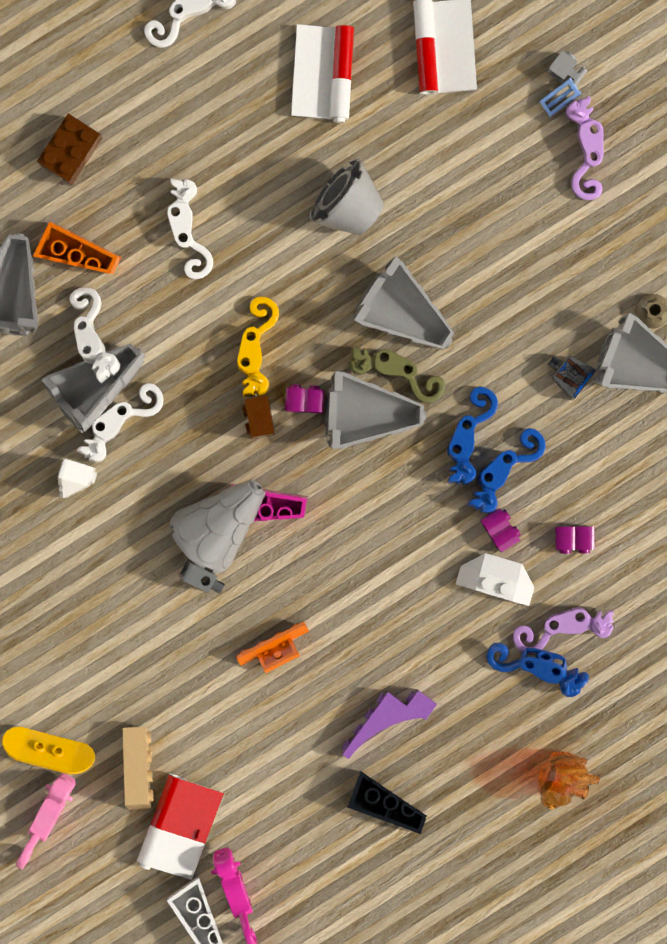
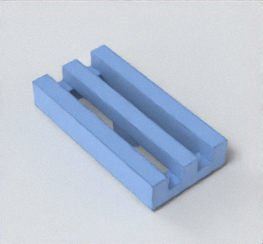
[539,78,582,117]

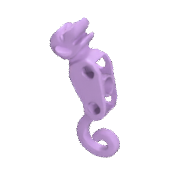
[566,96,603,200]
[513,607,614,654]

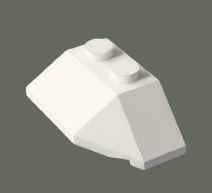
[456,553,534,606]

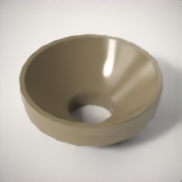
[635,294,667,329]

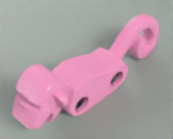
[16,773,76,869]

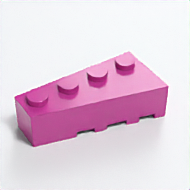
[230,484,308,521]

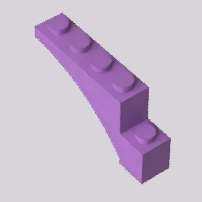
[342,689,437,759]

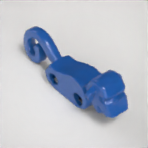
[447,387,498,485]
[467,428,546,514]
[486,643,589,697]

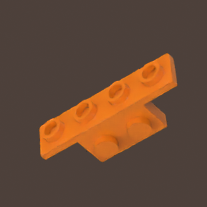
[236,622,309,673]

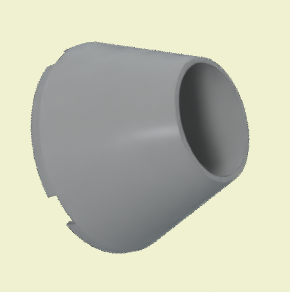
[310,159,384,235]

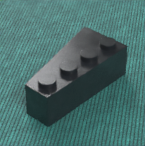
[347,771,427,834]

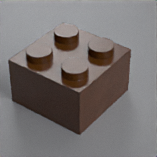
[242,395,275,439]

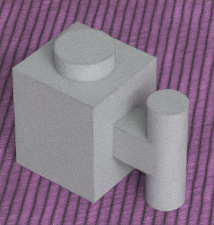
[547,50,587,88]

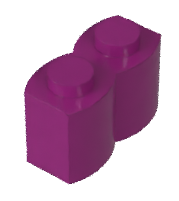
[285,384,324,414]
[480,508,521,553]
[555,526,595,554]

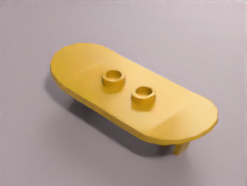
[2,727,95,774]

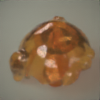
[538,751,600,809]

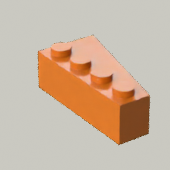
[33,222,121,274]

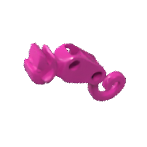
[211,847,258,944]

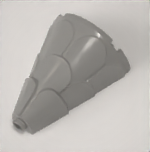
[0,233,38,336]
[352,257,454,350]
[596,313,667,393]
[41,344,145,433]
[325,371,426,449]
[170,479,266,573]

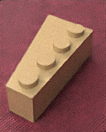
[123,727,153,810]

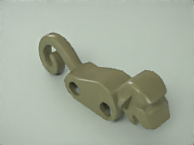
[349,347,446,403]

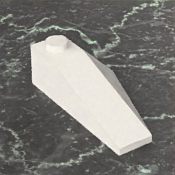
[58,459,97,498]

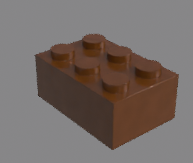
[37,113,103,186]

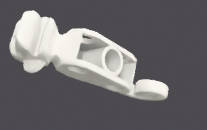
[144,0,236,48]
[167,178,213,279]
[69,287,120,384]
[77,383,163,463]

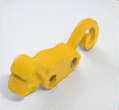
[237,297,279,398]

